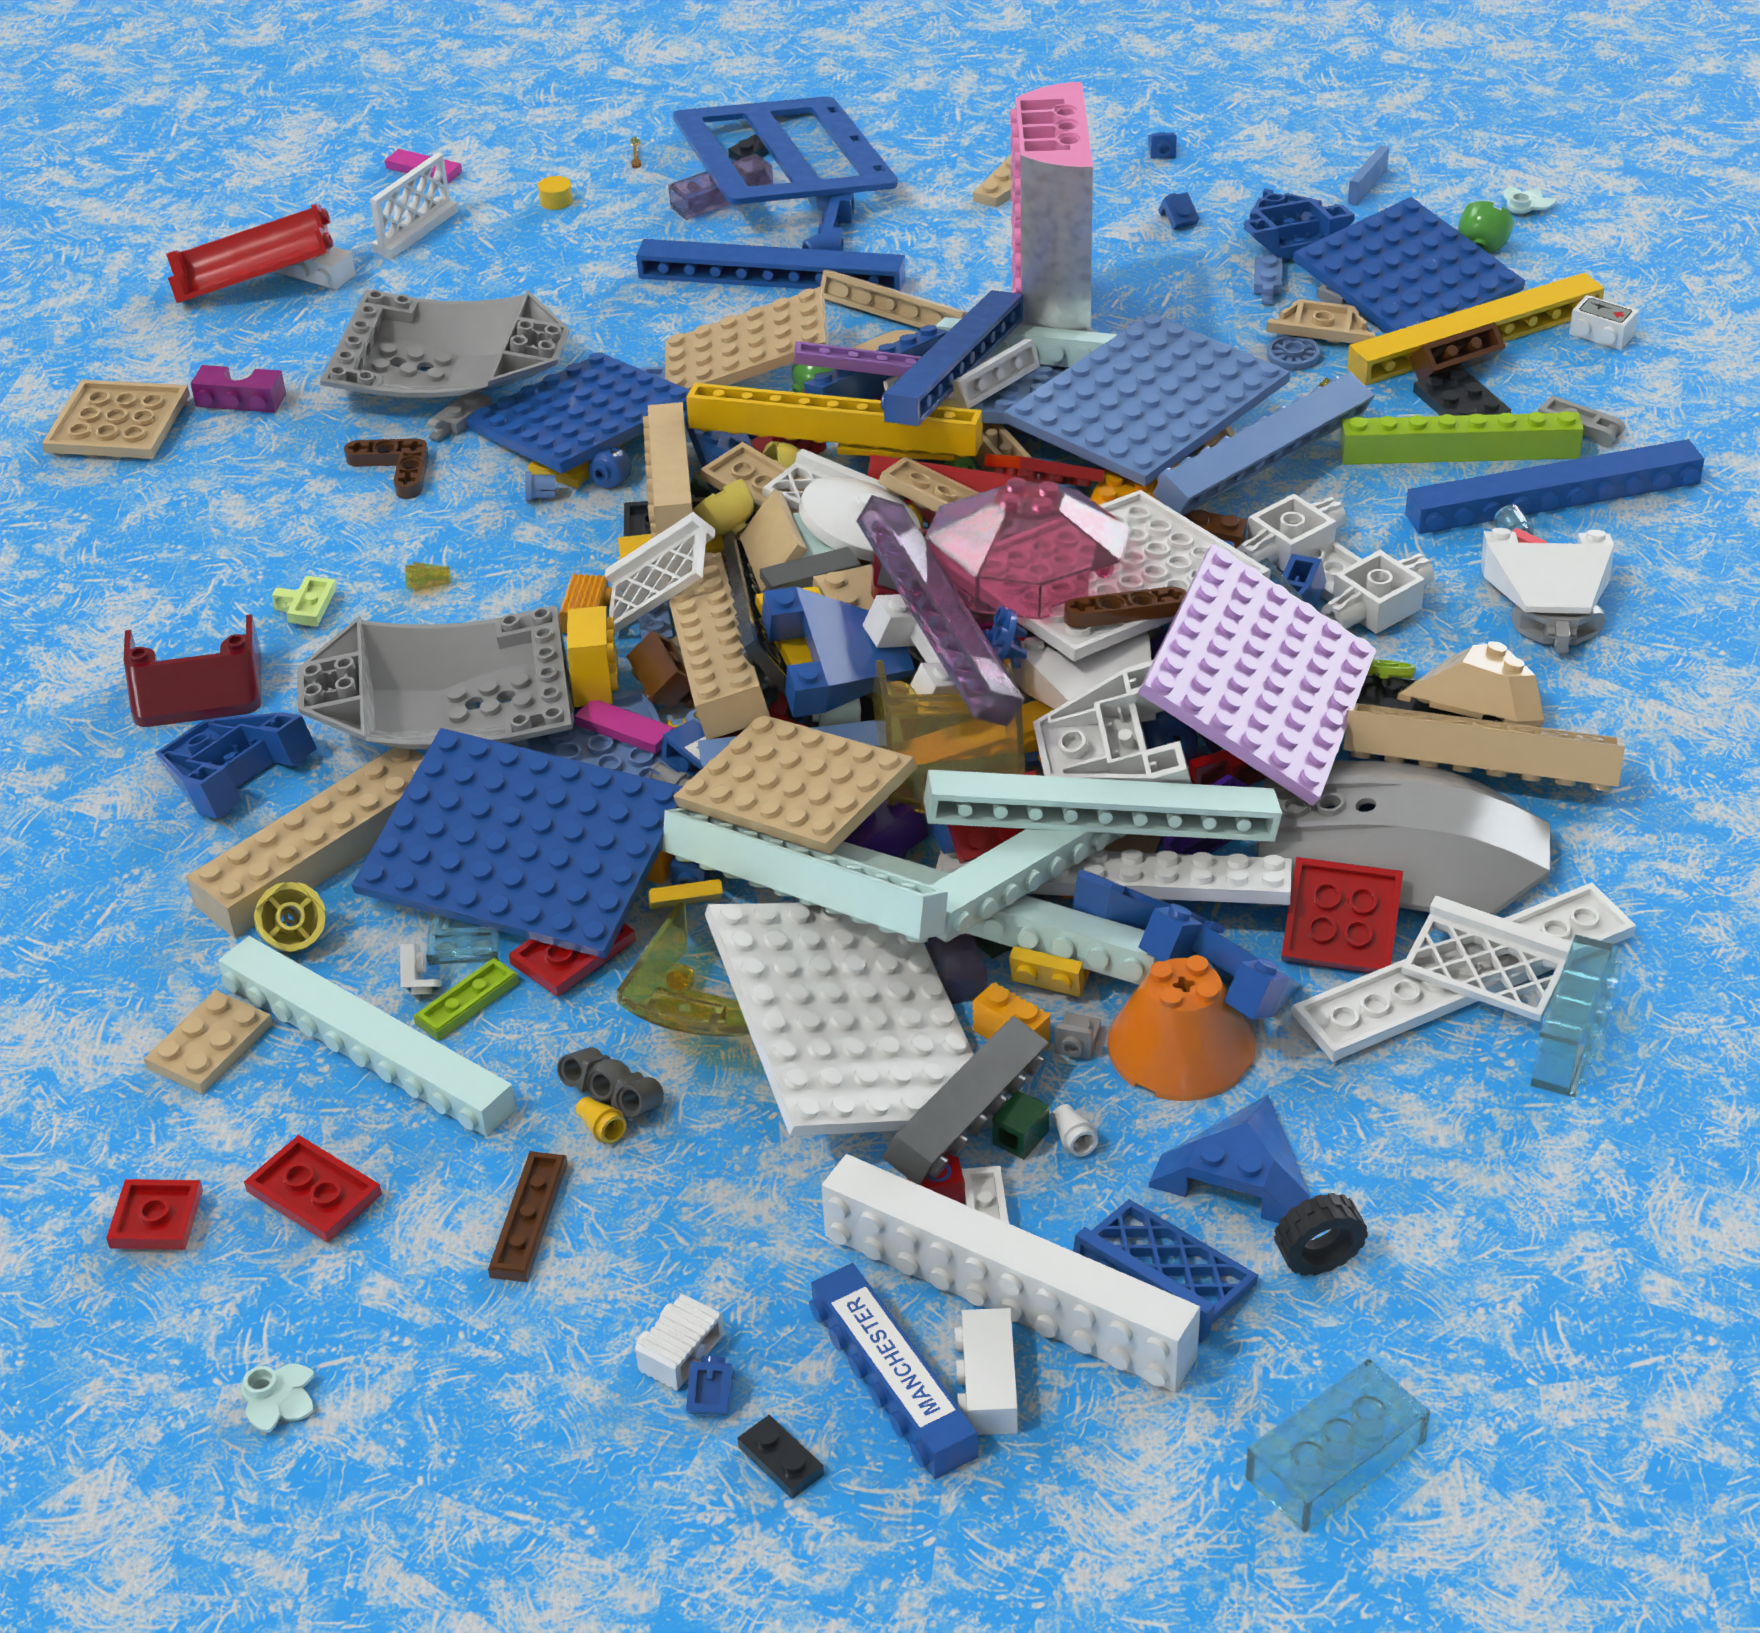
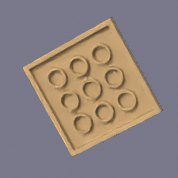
[42,379,190,459]

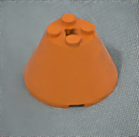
[1107,955,1256,1101]

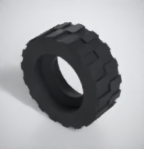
[1274,1193,1368,1276]

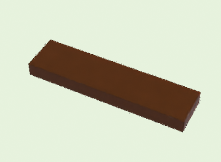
[488,1151,568,1282]

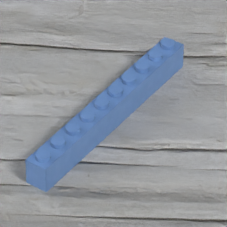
[1152,372,1375,516]

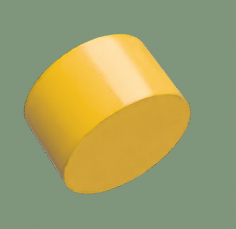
[538,176,573,210]

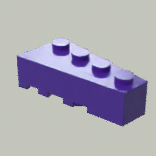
[843,787,929,857]

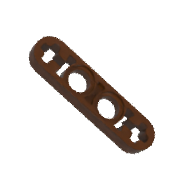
[1063,587,1186,628]

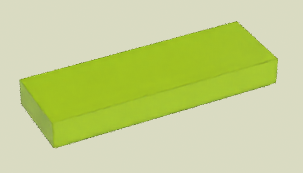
[413,958,519,1041]

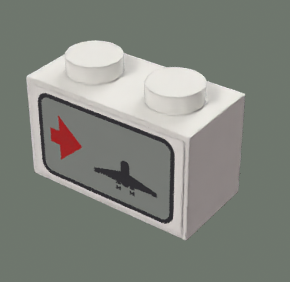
[1569,295,1639,350]

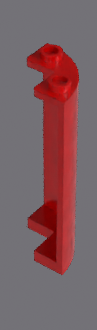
[166,204,334,303]

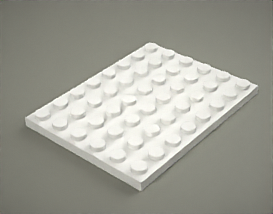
[946,490,1271,661]
[704,903,994,1136]

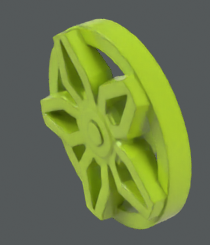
[1367,659,1416,679]

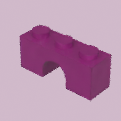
[190,365,286,413]

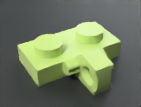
[272,576,336,627]

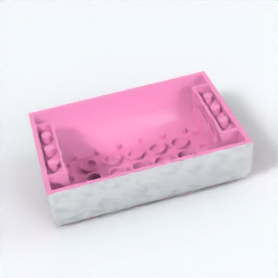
[1010,82,1093,332]

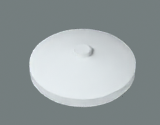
[799,477,921,561]

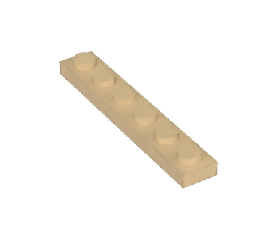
[820,270,968,328]

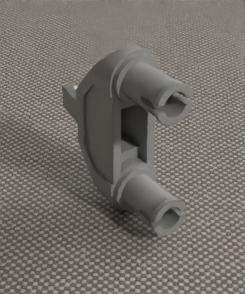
[1511,602,1606,653]

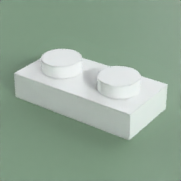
[962,1166,1009,1224]

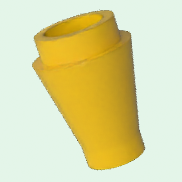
[575,1097,627,1143]

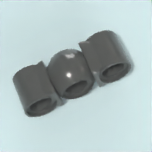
[557,1047,664,1118]

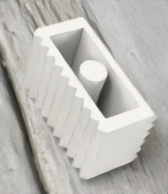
[635,1294,725,1391]

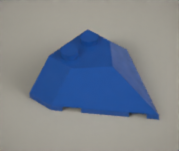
[1244,188,1355,260]
[1072,869,1226,933]
[1149,1095,1310,1223]

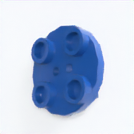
[979,606,1027,673]

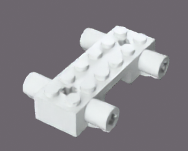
[1237,494,1434,634]

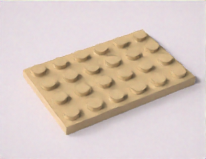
[665,287,829,390]
[673,715,917,855]

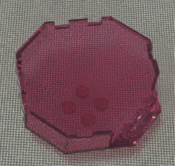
[925,478,1131,620]

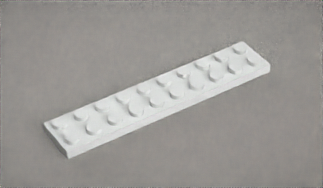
[936,849,1292,905]
[1292,882,1636,1062]

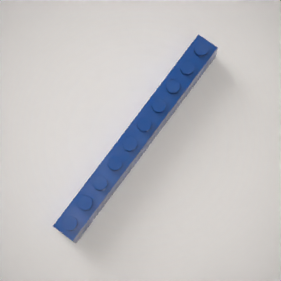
[636,239,906,291]
[881,290,1023,426]
[1405,439,1705,534]

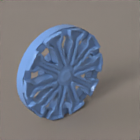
[1267,335,1320,371]

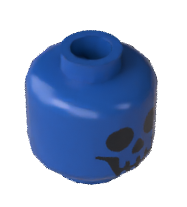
[588,447,632,489]

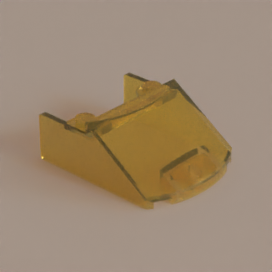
[872,658,1025,814]
[617,902,751,1037]

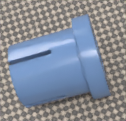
[525,472,555,501]

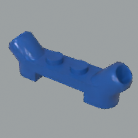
[802,193,854,251]

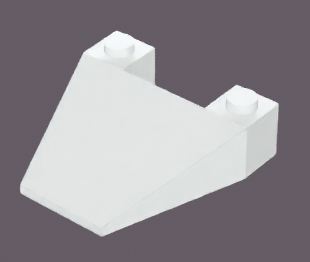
[1481,528,1614,614]
[862,594,1017,716]
[1013,632,1156,722]
[1033,660,1192,784]

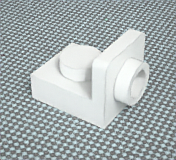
[400,944,442,995]

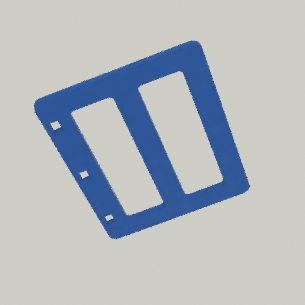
[673,96,898,205]

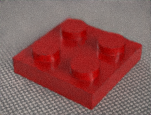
[106,1179,203,1250]

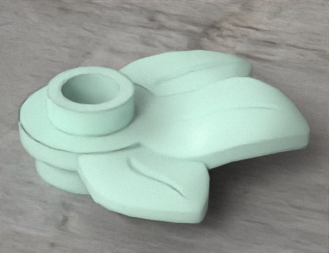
[1503,186,1556,215]
[241,1364,314,1432]

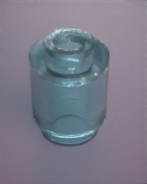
[1493,505,1534,535]

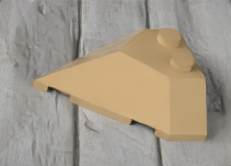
[1397,642,1544,726]

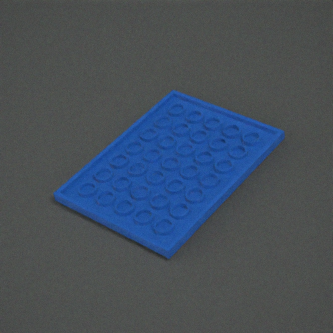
[351,728,683,959]

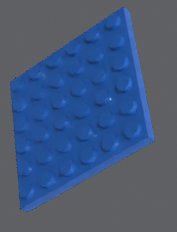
[1293,197,1526,333]
[465,352,690,474]

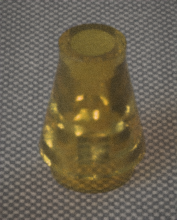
[405,561,451,592]

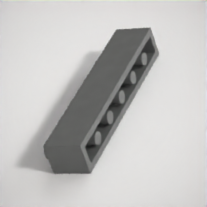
[882,1015,1049,1185]

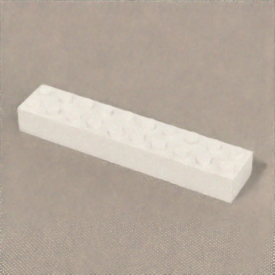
[821,1154,1200,1392]

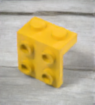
[1009,946,1091,997]

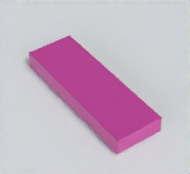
[384,149,462,183]
[574,700,674,754]

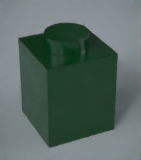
[992,1090,1049,1160]

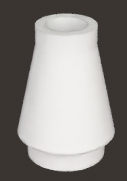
[1052,1104,1098,1157]

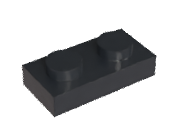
[728,134,769,165]
[737,1415,824,1499]

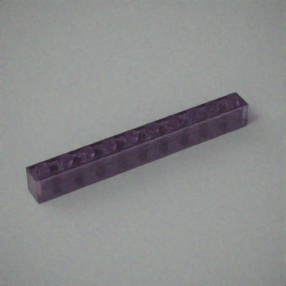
[856,495,1025,726]

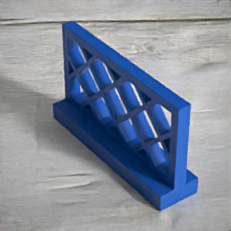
[1073,1199,1258,1343]

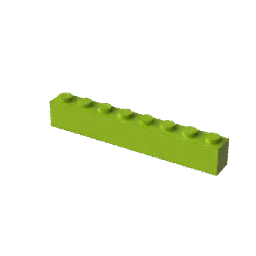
[1339,411,1584,465]

